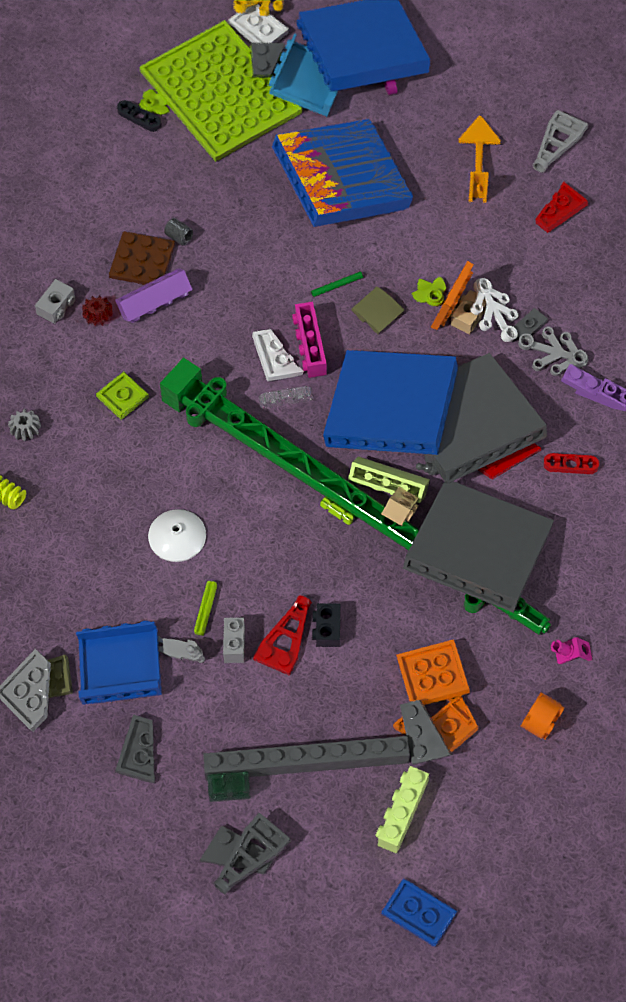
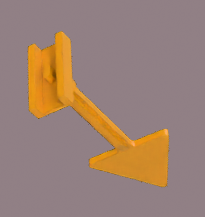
[458,116,501,203]

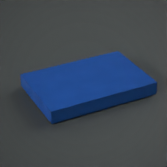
[381,878,457,947]

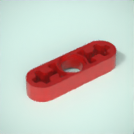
[543,453,599,474]

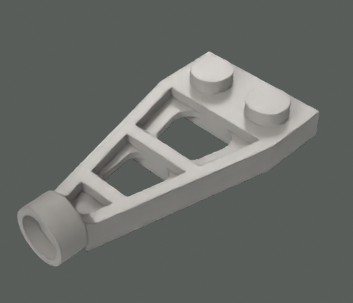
[533,110,588,173]

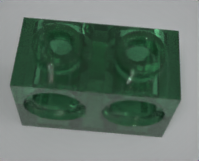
[207,772,251,802]

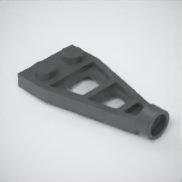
[213,813,291,895]

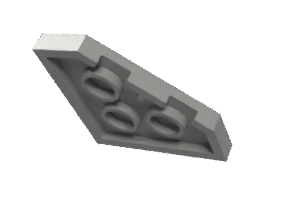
[0,649,51,732]

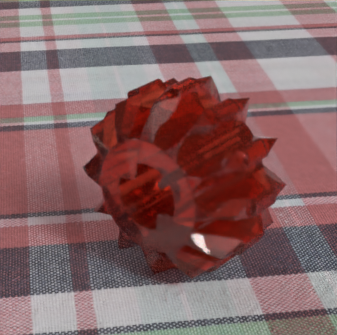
[82,294,113,326]

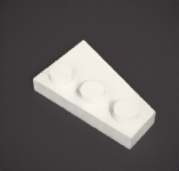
[252,329,304,381]

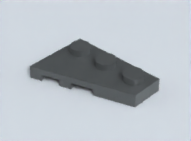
[400,700,453,765]
[200,826,274,875]

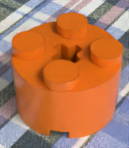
[520,692,565,740]

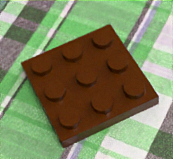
[109,231,175,285]

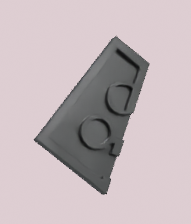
[115,715,155,784]

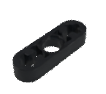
[117,100,161,132]

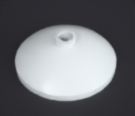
[148,509,206,562]

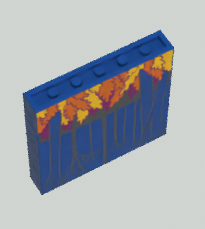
[272,119,413,227]

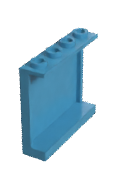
[268,34,338,117]

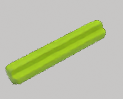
[194,581,217,636]

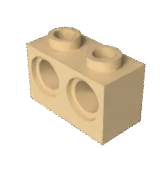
[381,487,419,526]

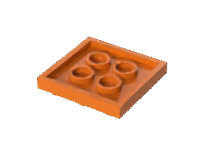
[431,261,474,330]
[396,639,470,705]

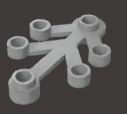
[518,327,588,376]

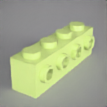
[348,457,430,503]
[376,766,429,854]

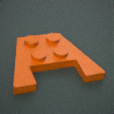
[393,695,478,752]

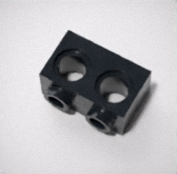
[312,603,341,647]

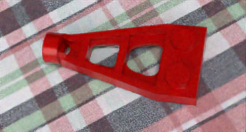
[253,595,312,675]

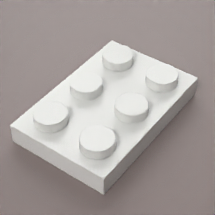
[229,4,288,43]

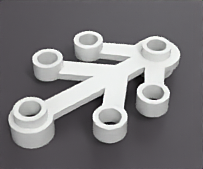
[470,278,518,342]

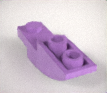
[561,364,626,411]

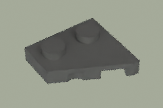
[251,43,284,77]

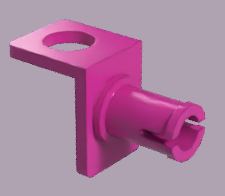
[551,637,592,664]

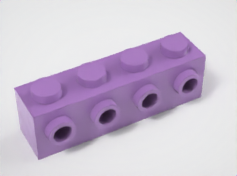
[115,268,193,322]

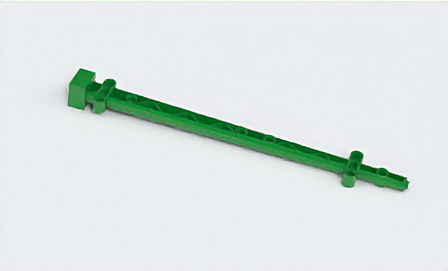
[160,357,551,635]

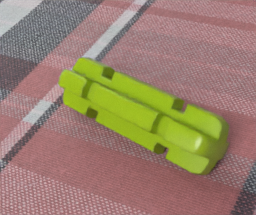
[320,497,355,525]

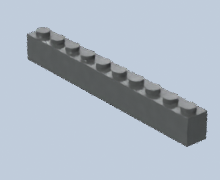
[203,736,409,781]

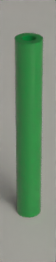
[311,271,363,297]

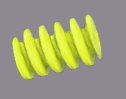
[0,475,26,510]

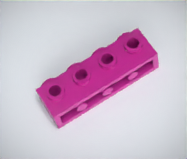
[292,301,327,378]

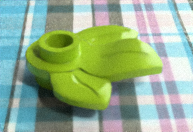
[140,89,170,115]
[412,277,446,306]

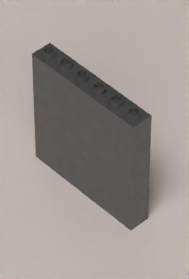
[425,353,547,484]
[403,481,554,613]

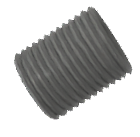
[164,218,193,246]

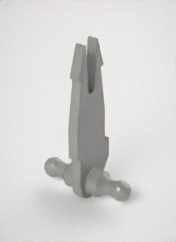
[158,636,205,663]

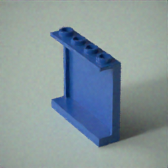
[76,621,162,705]

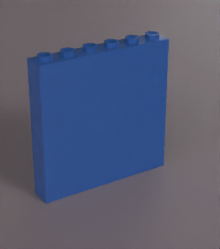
[296,0,430,92]
[323,350,458,455]

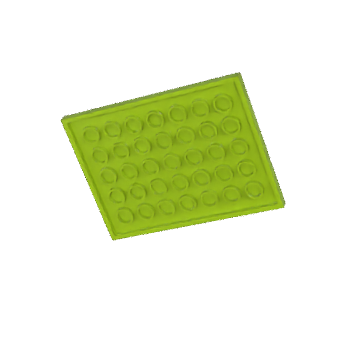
[140,20,302,162]

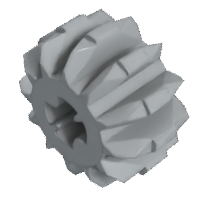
[8,409,41,442]

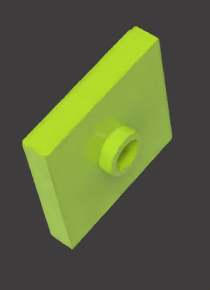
[96,371,149,420]

